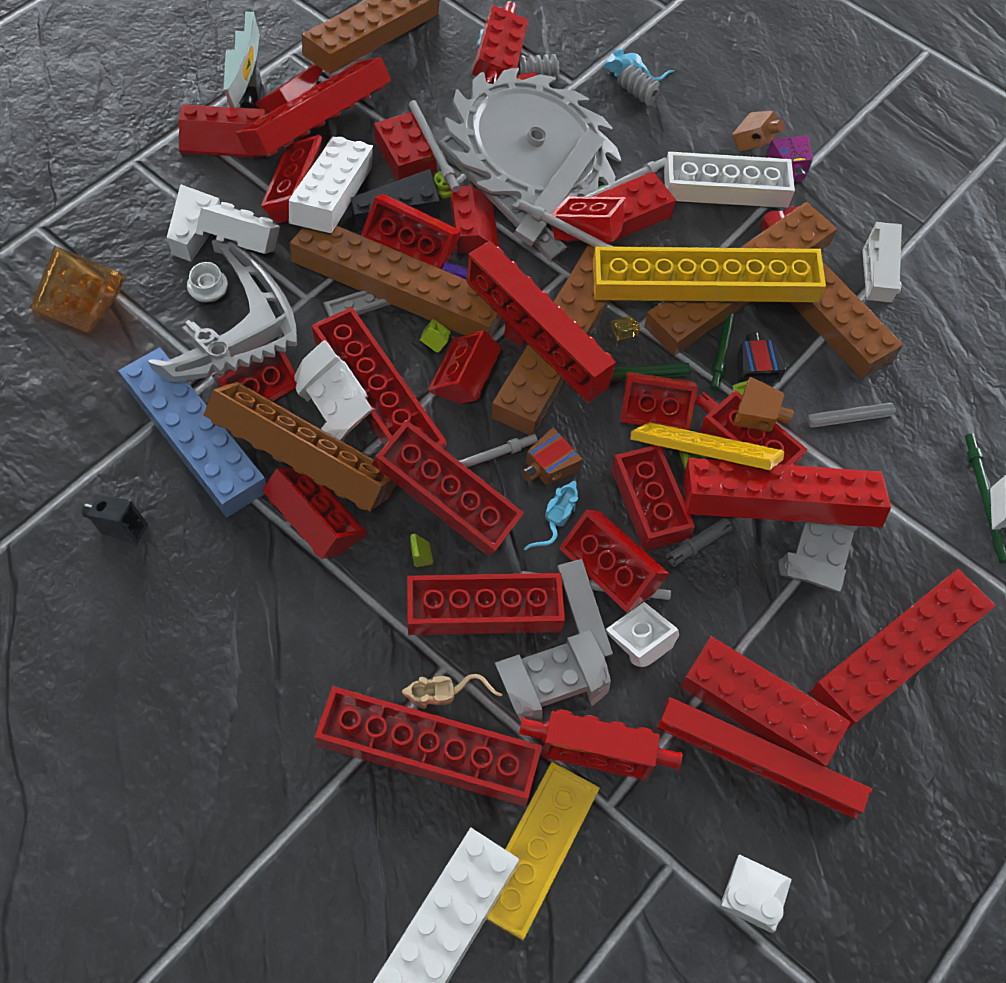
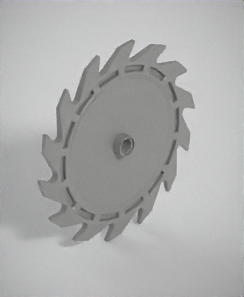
[445,68,621,210]

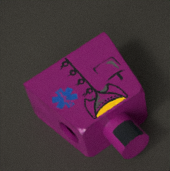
[767,135,813,182]

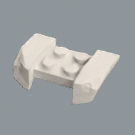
[295,340,373,442]

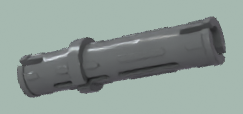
[666,518,732,567]

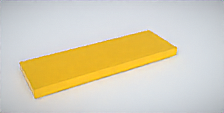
[630,422,784,470]
[486,762,600,941]

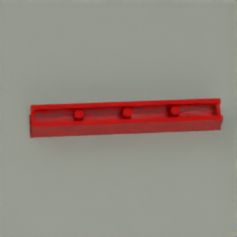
[657,697,872,819]

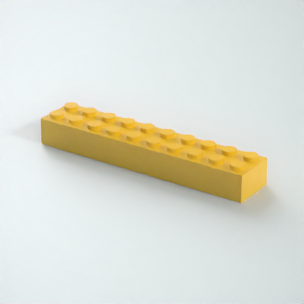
[593,247,826,302]

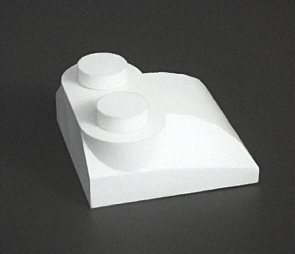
[606,602,679,667]
[719,855,791,933]

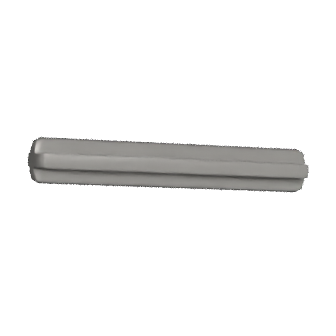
[807,403,896,428]

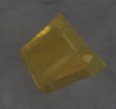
[610,316,640,340]

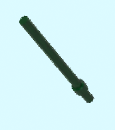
[710,313,735,391]
[965,433,1006,563]

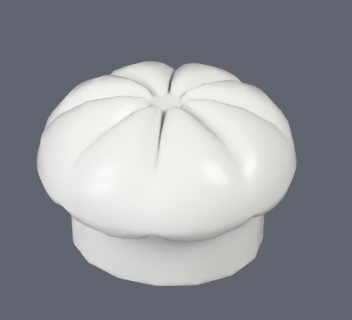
[187,262,228,302]

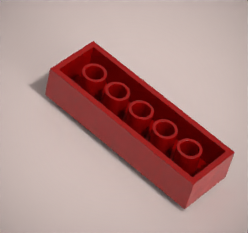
[372,420,524,556]
[407,573,565,635]
[680,636,851,767]

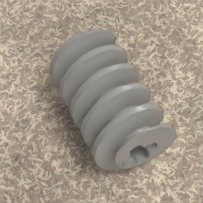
[518,54,559,80]
[616,64,660,106]

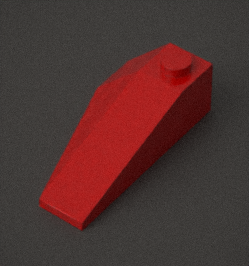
[255,64,323,112]

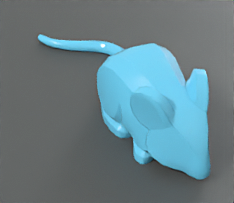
[603,49,675,81]
[524,481,578,550]

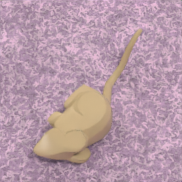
[402,674,502,709]

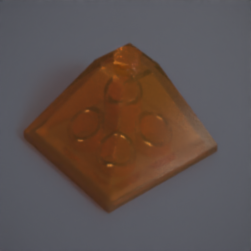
[30,246,126,334]

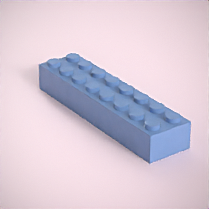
[118,347,266,518]

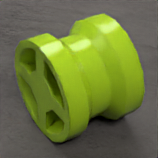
[434,171,451,198]

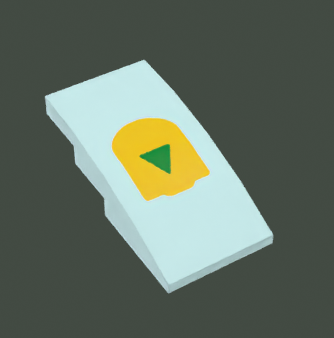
[224,12,260,108]

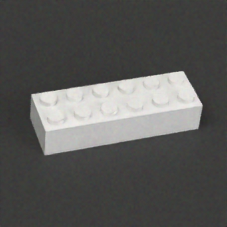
[289,137,373,233]
[664,152,795,208]
[373,828,519,983]

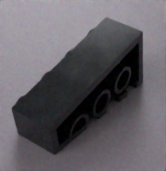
[351,169,440,231]

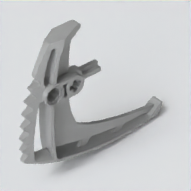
[149,238,297,382]

